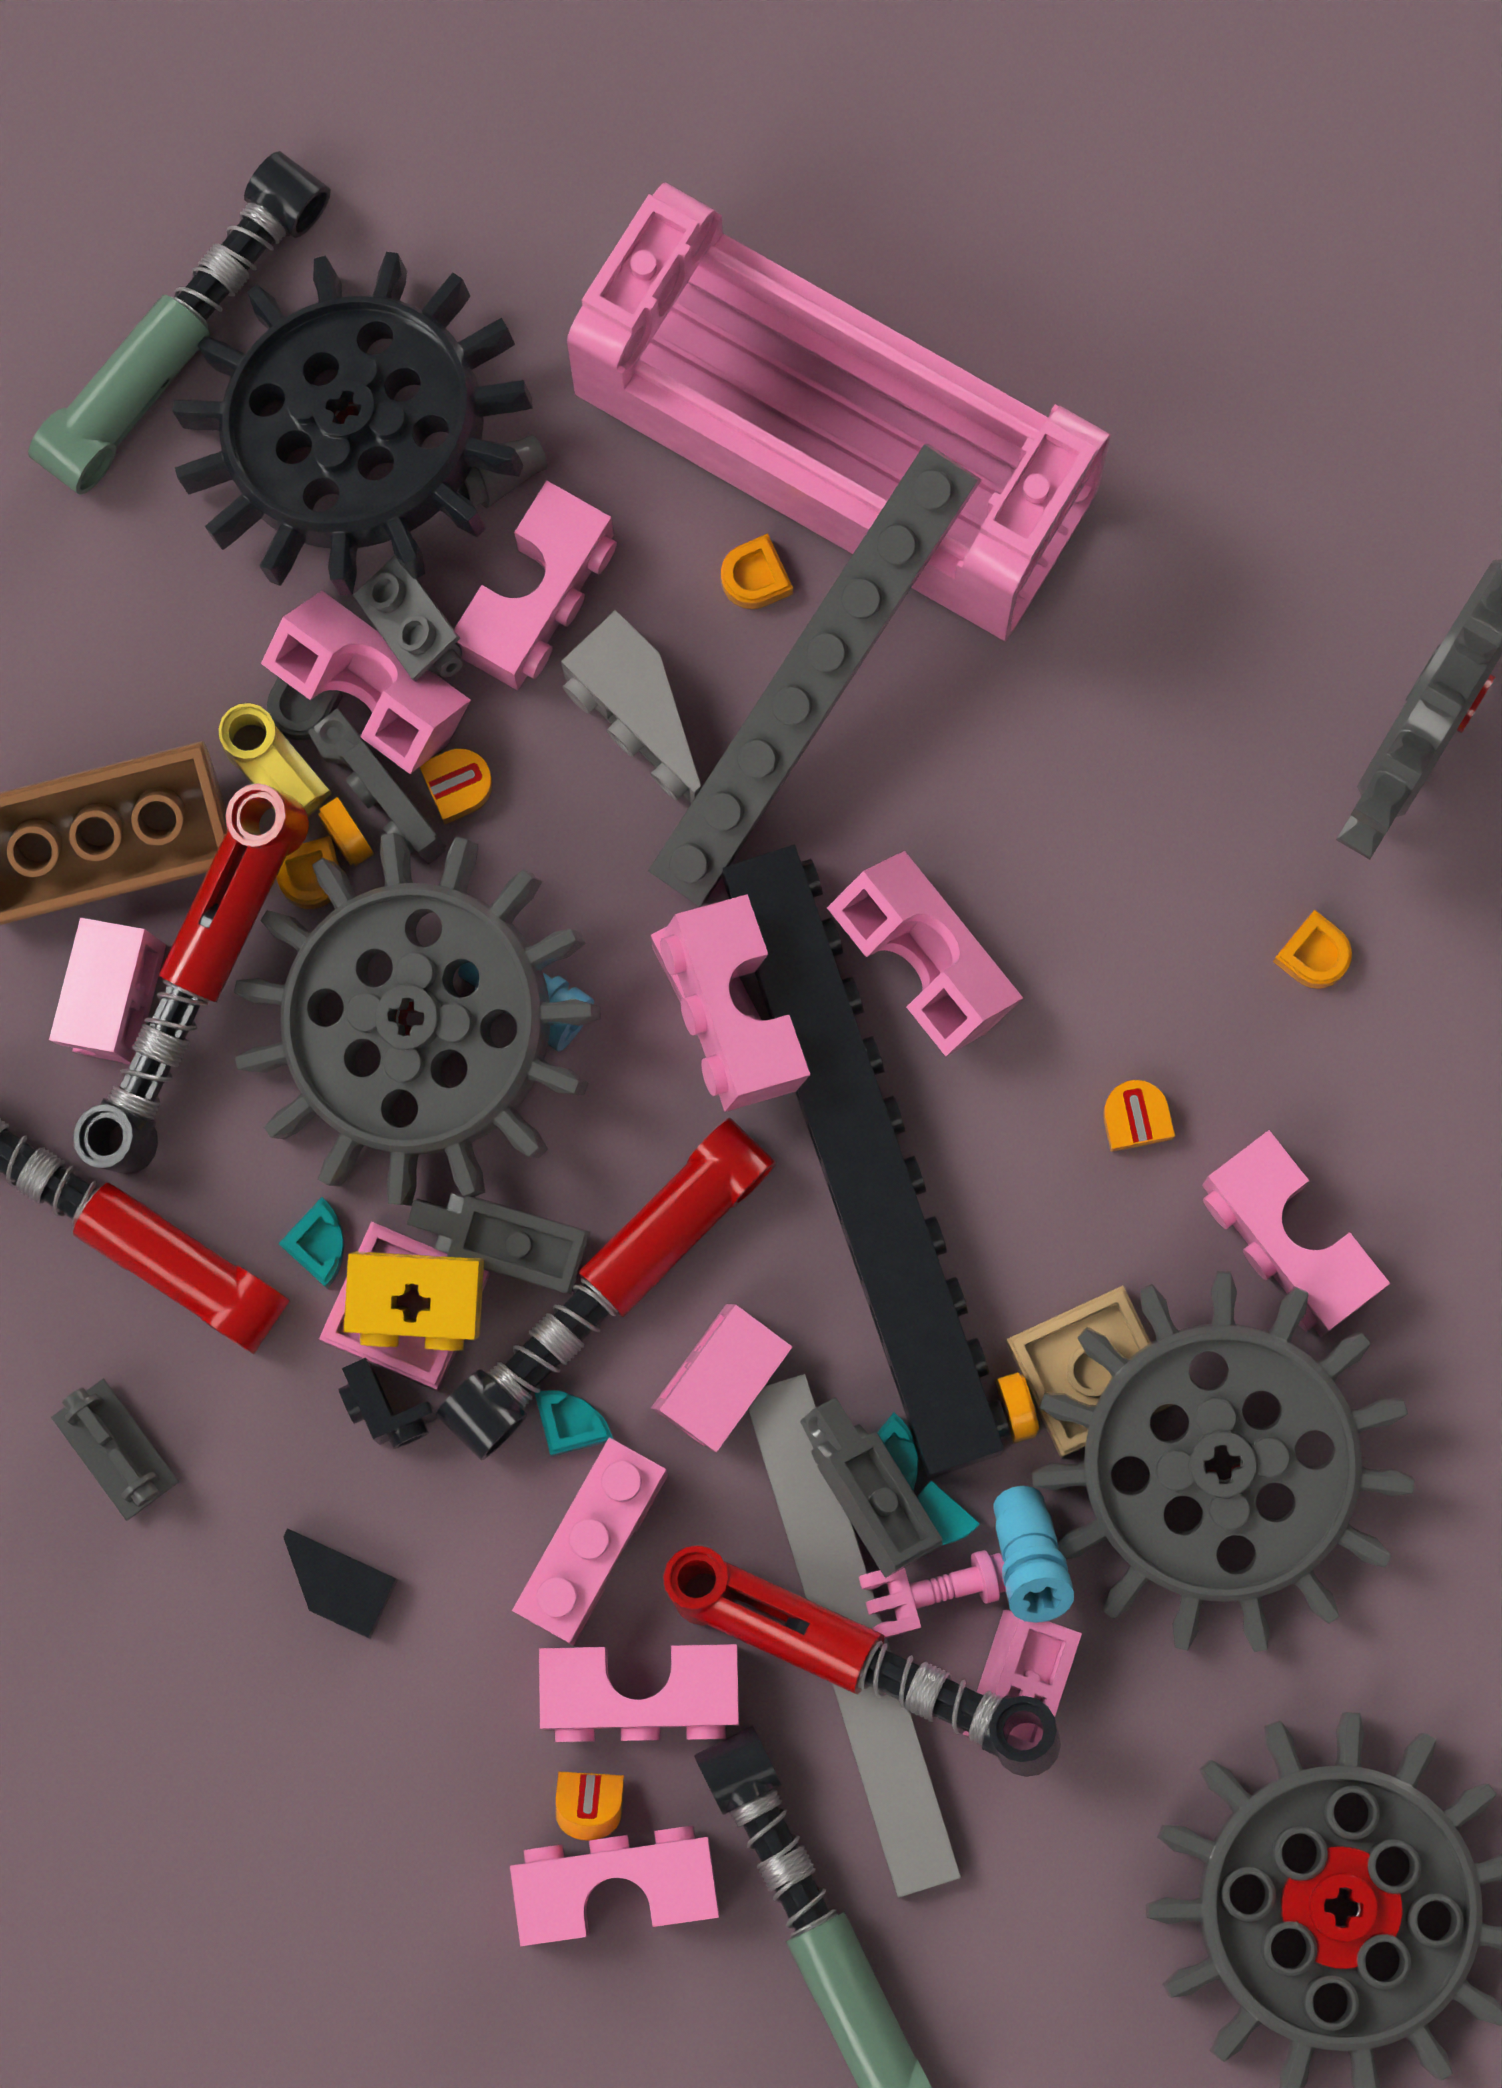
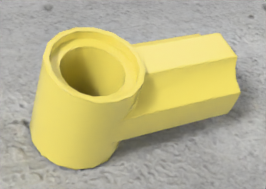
[218,703,331,817]

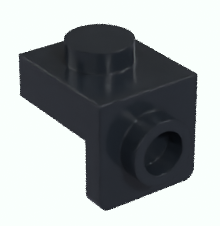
[338,1357,438,1449]

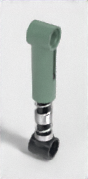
[28,151,331,495]
[694,1725,932,2088]

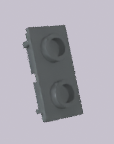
[353,555,463,681]
[51,1378,179,1521]

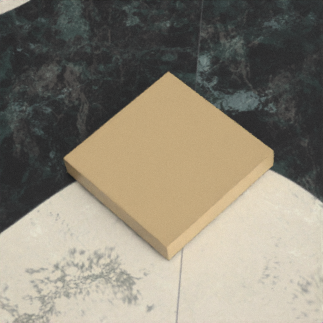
[1006,1286,1175,1458]

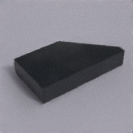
[283,1528,398,1639]

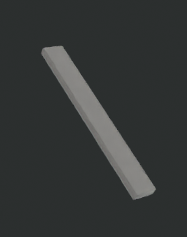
[748,1374,961,1898]

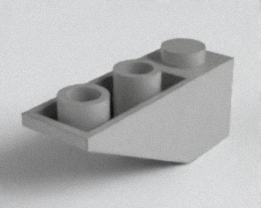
[561,610,701,803]

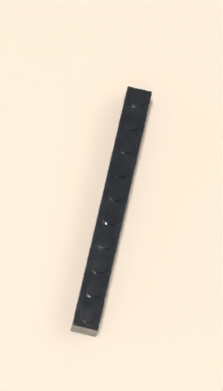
[722,844,1011,1480]

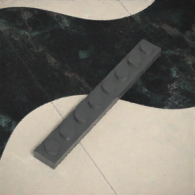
[648,444,982,907]

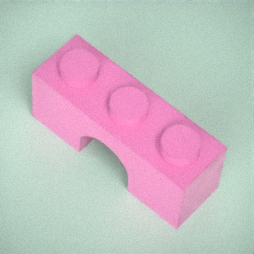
[454,480,617,691]
[261,591,471,774]
[827,851,1023,1056]
[660,894,810,1112]
[1202,1130,1390,1337]
[512,1437,668,1646]
[539,1644,739,1742]
[510,1825,720,1947]

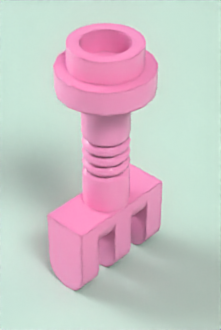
[858,1550,1006,1639]

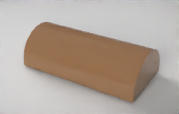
[0,741,228,925]

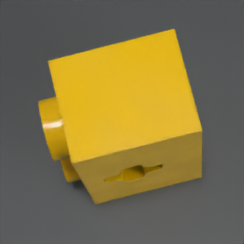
[344,1251,484,1351]

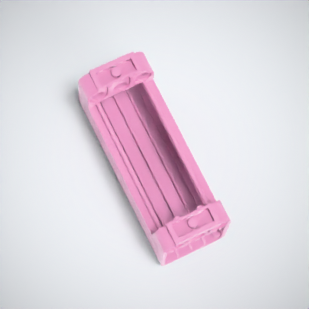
[567,182,1111,642]

